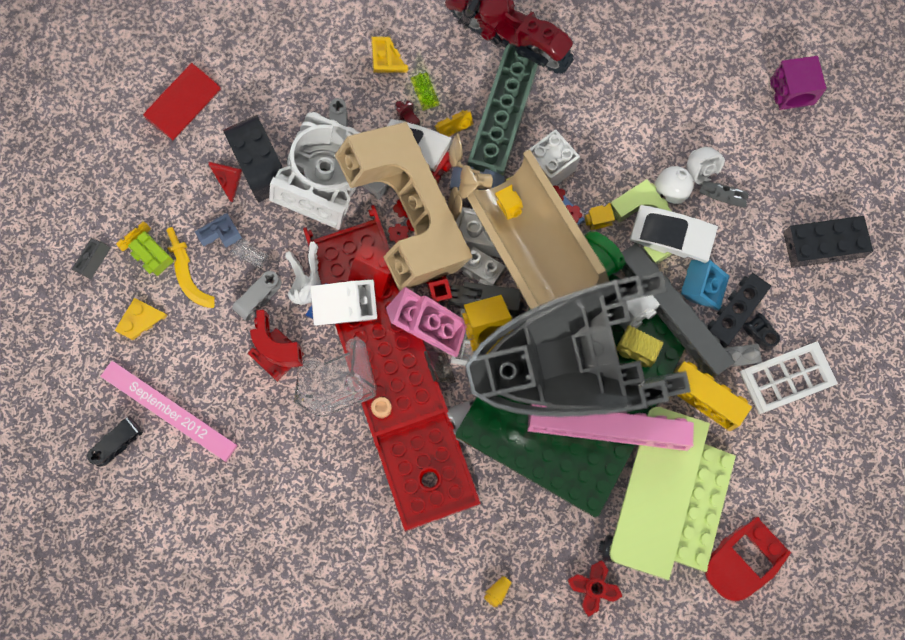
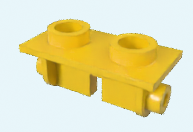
[435,110,474,137]

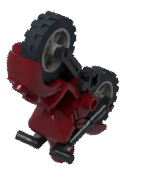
[445,0,574,74]

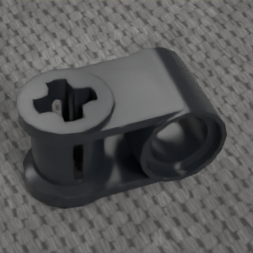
[743,313,780,351]

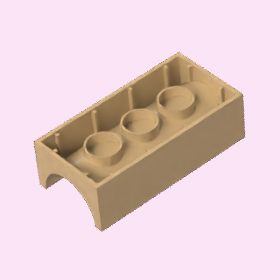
[467,149,609,310]

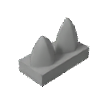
[724,344,762,367]

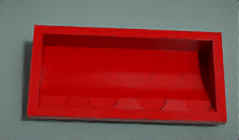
[142,62,221,141]

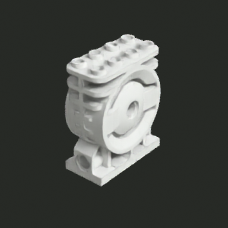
[269,112,360,230]

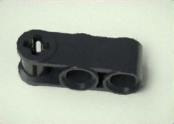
[87,416,143,467]

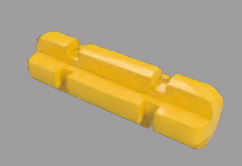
[116,221,150,251]

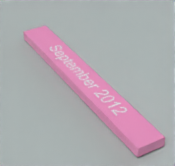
[100,361,238,462]

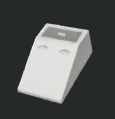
[310,280,377,326]

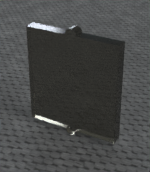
[424,350,456,383]

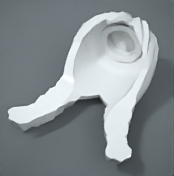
[285,241,321,306]

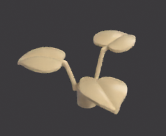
[448,133,493,220]

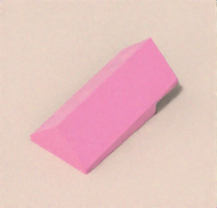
[386,287,467,357]

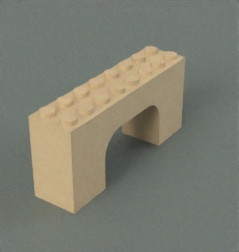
[335,122,473,291]

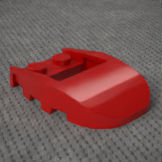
[705,517,792,602]

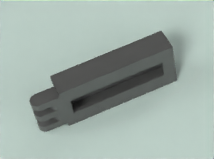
[448,282,521,316]

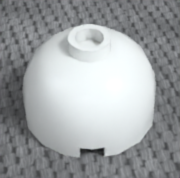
[686,147,725,185]
[655,166,694,204]

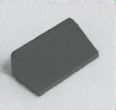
[72,238,111,280]

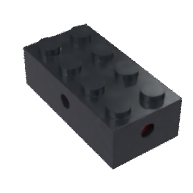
[783,216,873,268]

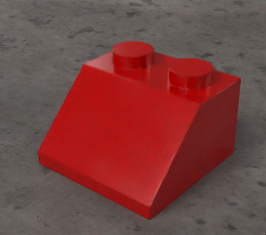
[348,242,393,298]

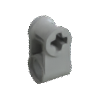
[329,98,348,127]

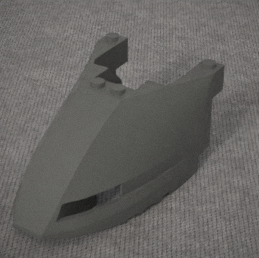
[465,271,691,417]

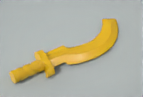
[166,227,215,308]

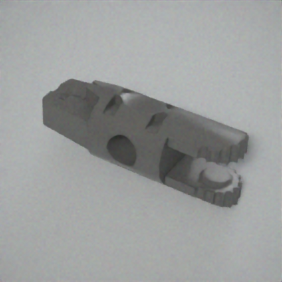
[699,181,749,208]

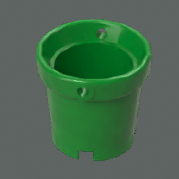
[584,231,625,277]

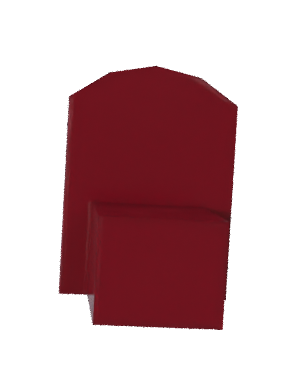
[395,100,421,125]

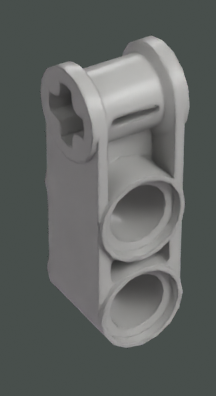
[232,271,282,322]

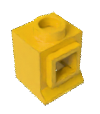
[495,184,523,220]
[584,203,615,231]

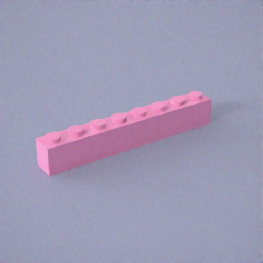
[527,404,694,451]

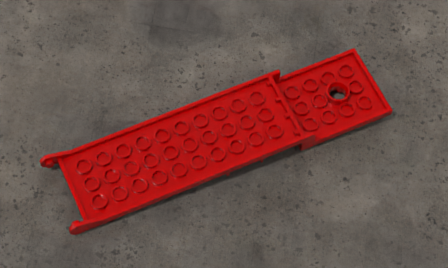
[303,204,481,532]

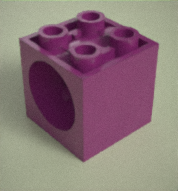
[770,55,827,110]

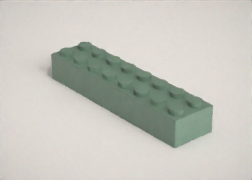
[468,43,539,176]

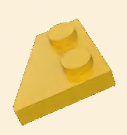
[371,37,408,73]
[114,298,167,340]

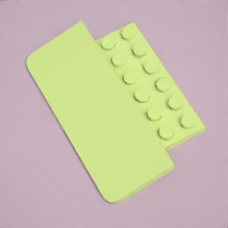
[610,407,736,580]

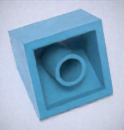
[681,260,730,311]

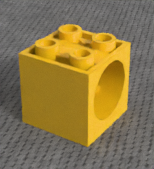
[462,295,514,354]

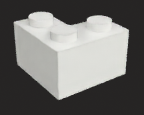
[619,295,660,330]

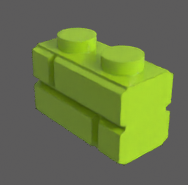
[128,231,174,276]

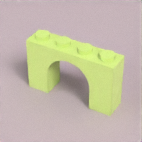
[610,179,672,264]

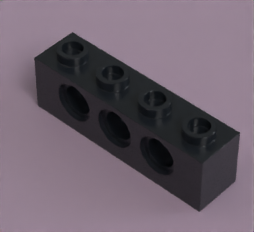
[707,272,771,348]

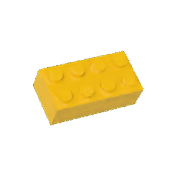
[673,361,752,431]

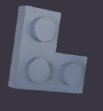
[195,213,242,247]

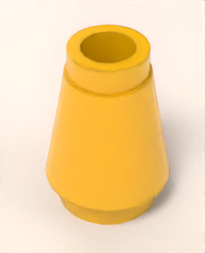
[483,576,512,608]

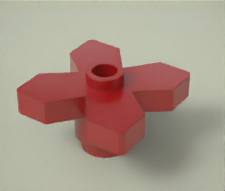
[567,560,623,616]

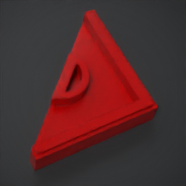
[209,162,242,202]

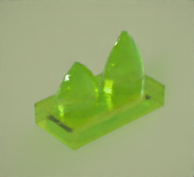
[410,72,440,111]

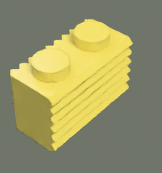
[616,325,664,368]

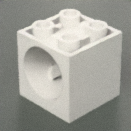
[527,129,580,186]

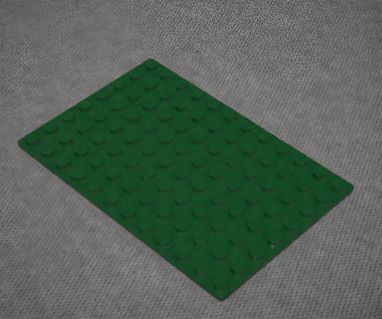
[455,274,685,518]

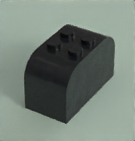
[223,115,283,203]

